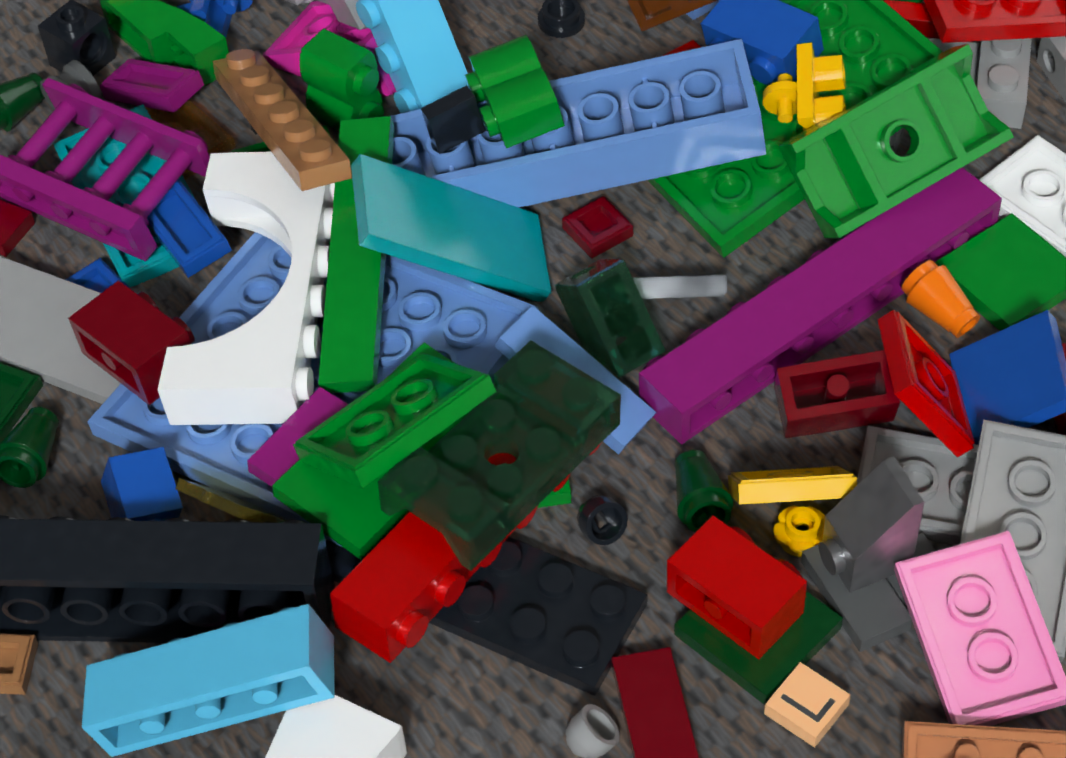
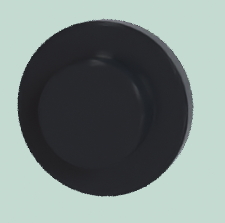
[538,0,585,38]

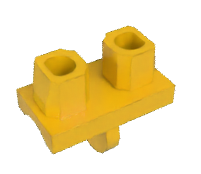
[763,43,846,131]

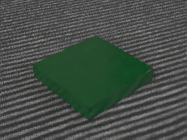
[674,591,843,705]

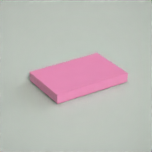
[894,531,1066,726]

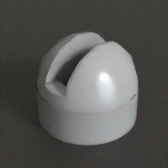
[565,704,620,758]

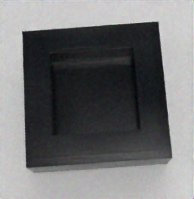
[421,85,485,154]

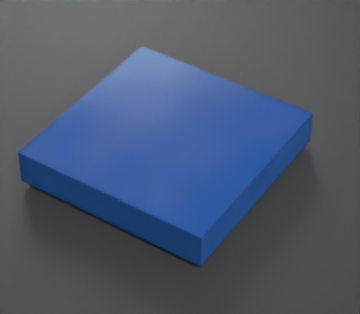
[949,310,1066,445]

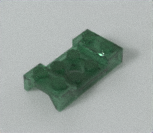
[378,340,621,571]

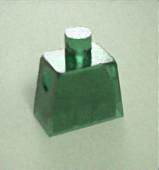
[555,259,666,377]

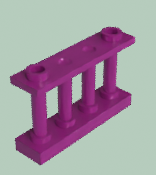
[0,78,210,262]

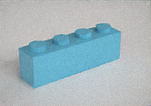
[356,0,468,113]
[82,604,335,757]

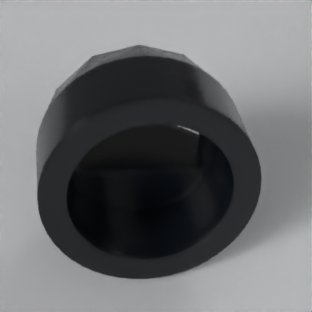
[577,495,628,545]

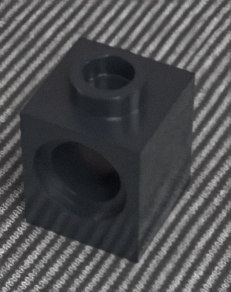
[38,0,116,76]

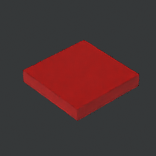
[877,310,974,458]

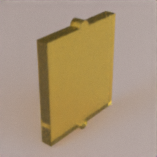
[175,478,290,523]

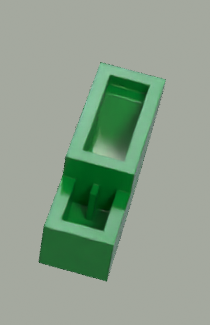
[100,0,229,88]

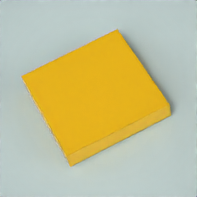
[728,466,857,505]

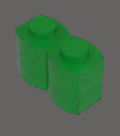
[299,28,384,132]
[465,35,565,148]

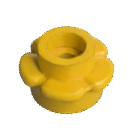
[773,505,825,557]

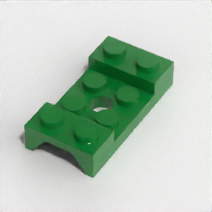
[778,44,1014,238]

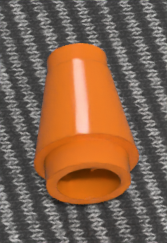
[901,260,981,338]

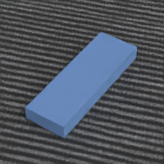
[494,305,656,455]

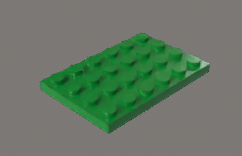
[647,0,943,258]

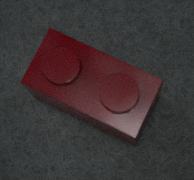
[68,280,195,405]
[774,350,900,439]

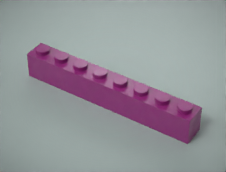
[639,167,1002,445]

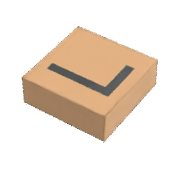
[764,662,851,748]

